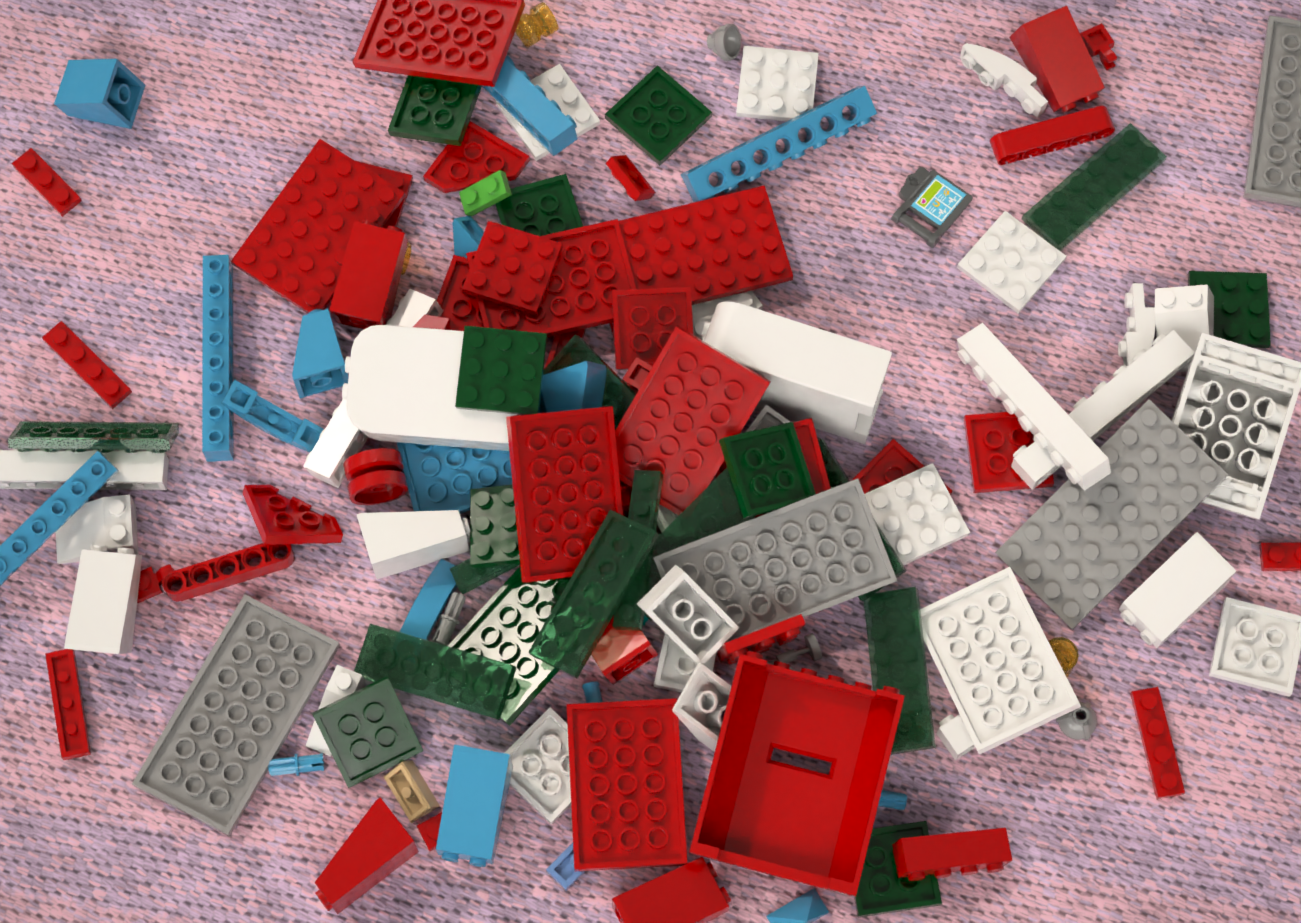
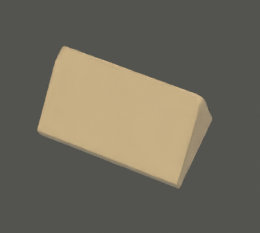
[384,760,440,823]

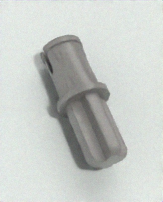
[432,592,466,647]

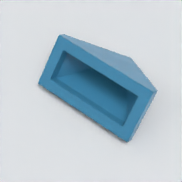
[452,216,484,258]
[766,888,829,923]

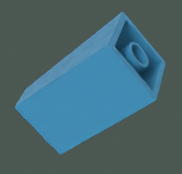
[436,744,513,867]

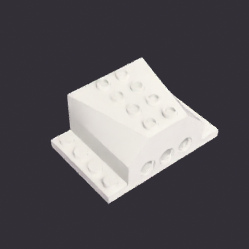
[1171,333,1301,520]

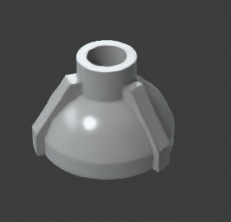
[707,24,742,61]
[1056,702,1097,741]

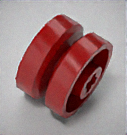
[343,448,408,506]

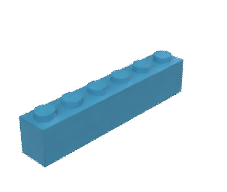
[482,55,578,156]

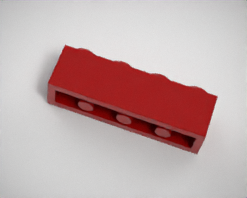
[892,827,1013,881]

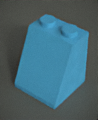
[54,59,146,129]
[292,309,349,399]
[541,361,607,412]

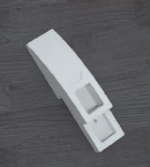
[960,43,1048,118]
[1118,283,1156,367]

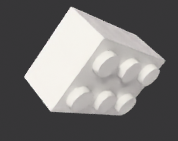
[637,565,739,665]

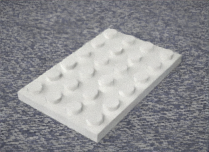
[912,567,1081,755]

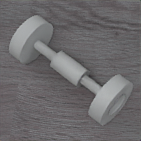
[767,633,822,665]

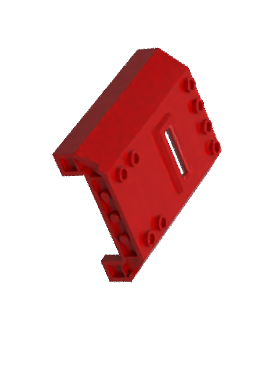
[689,651,905,896]

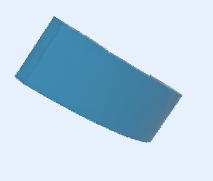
[222,380,324,453]
[391,559,465,665]

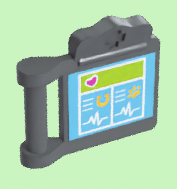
[891,167,973,248]

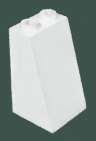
[357,510,470,579]
[1119,532,1236,648]
[64,545,142,654]

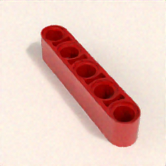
[989,106,1115,165]
[162,543,295,602]

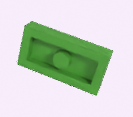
[459,170,512,216]

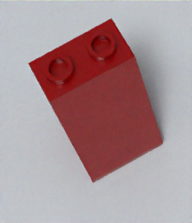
[1009,5,1105,113]
[329,220,408,329]
[584,573,658,685]
[314,797,419,914]
[612,857,731,923]

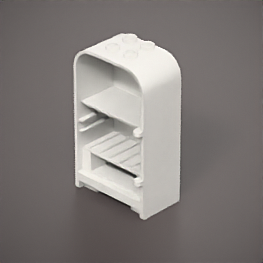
[701,302,892,444]
[342,325,517,451]

